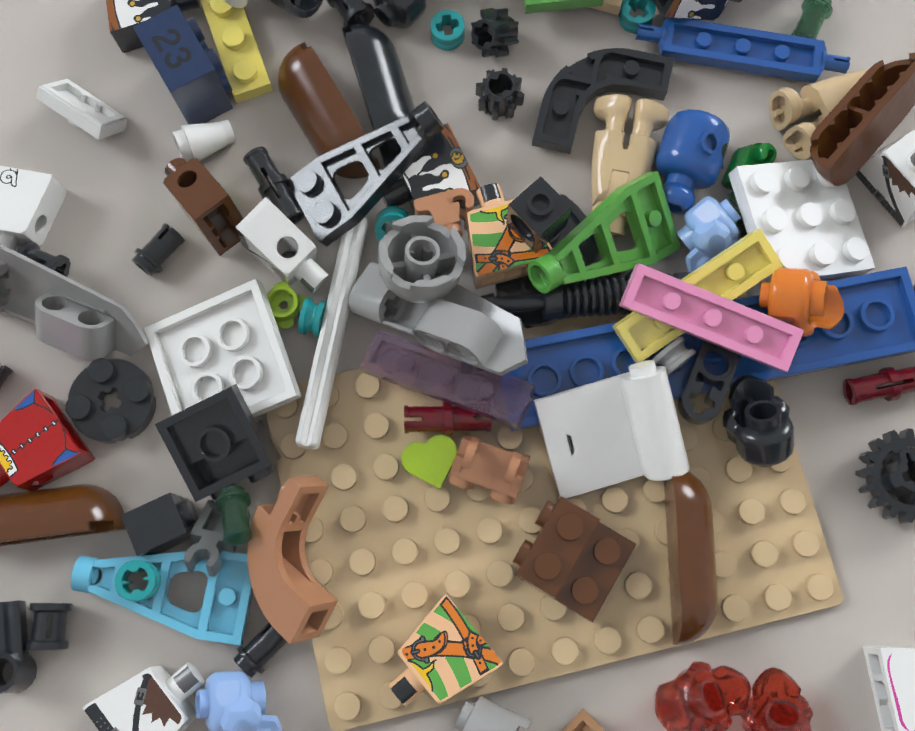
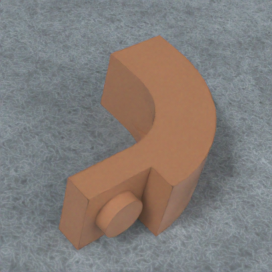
[247,476,338,644]

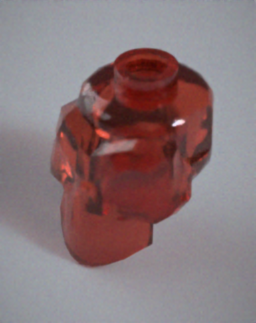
[655,662,751,731]
[739,667,813,731]

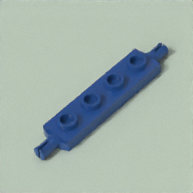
[635,18,851,83]

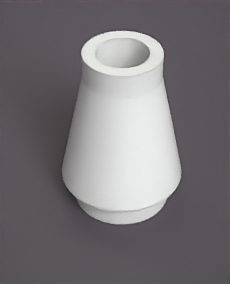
[172,119,236,162]

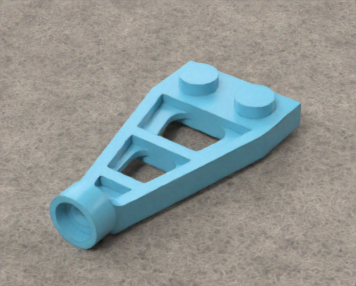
[71,550,253,646]

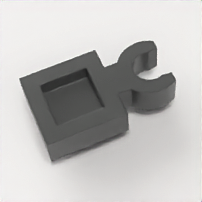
[184,500,251,577]

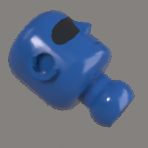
[655,109,730,214]

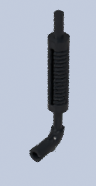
[461,272,691,374]

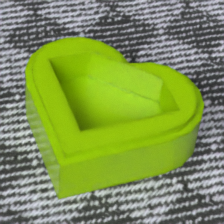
[401,435,457,490]

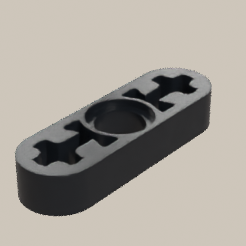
[678,339,741,425]

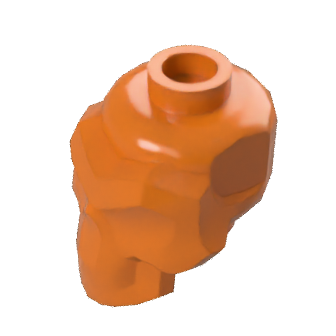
[759,268,844,336]

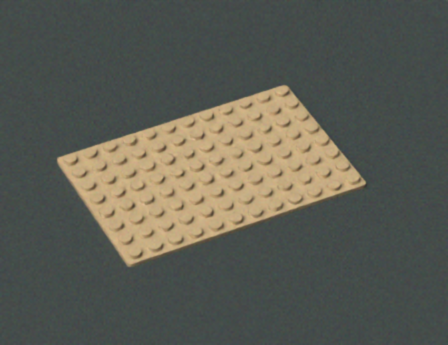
[266,292,843,731]

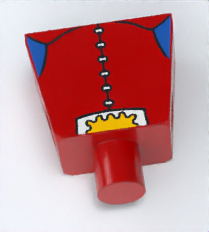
[0,388,96,491]

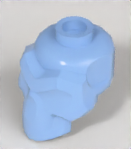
[677,196,741,272]
[195,670,282,731]

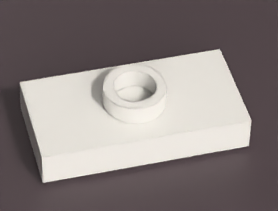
[36,79,128,140]

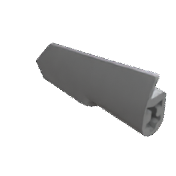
[0,244,149,360]
[348,262,528,376]

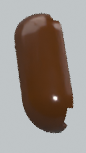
[278,42,381,179]
[810,53,915,186]
[664,471,718,645]
[0,484,126,547]

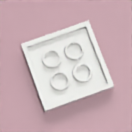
[728,159,875,282]
[144,279,302,418]

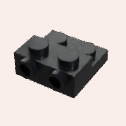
[155,384,281,502]

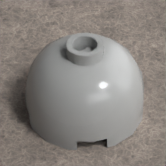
[378,215,466,304]

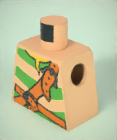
[467,183,552,290]
[389,594,503,707]

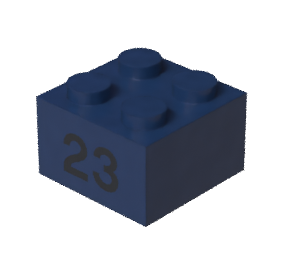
[133,5,233,124]

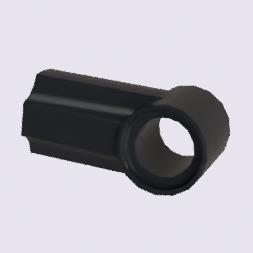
[0,600,37,694]

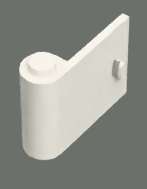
[533,360,690,499]

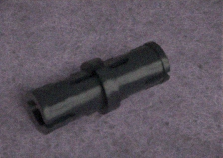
[243,146,305,224]

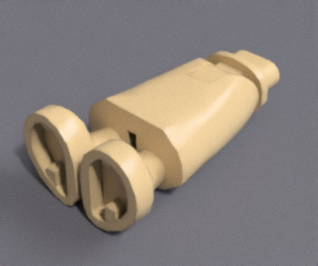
[769,68,869,160]
[591,94,670,238]

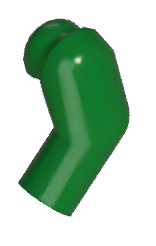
[721,143,777,190]

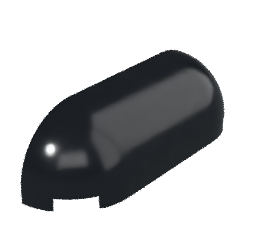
[342,24,421,168]

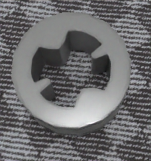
[652,336,696,376]

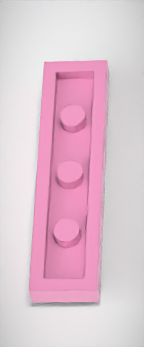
[619,263,804,372]

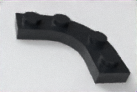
[532,48,674,154]

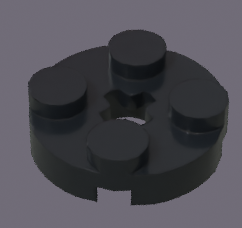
[65,358,156,444]

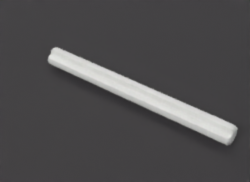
[295,217,368,450]

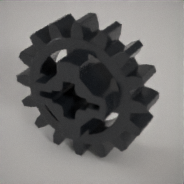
[855,428,915,524]

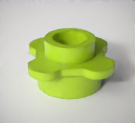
[267,282,307,330]

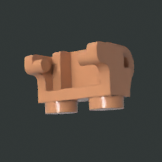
[414,188,474,237]
[448,433,531,505]

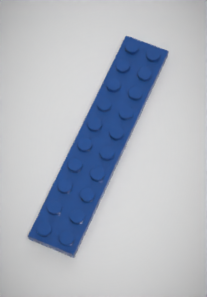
[499,266,915,432]

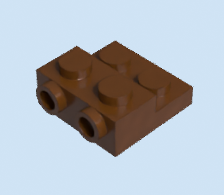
[512,496,636,622]

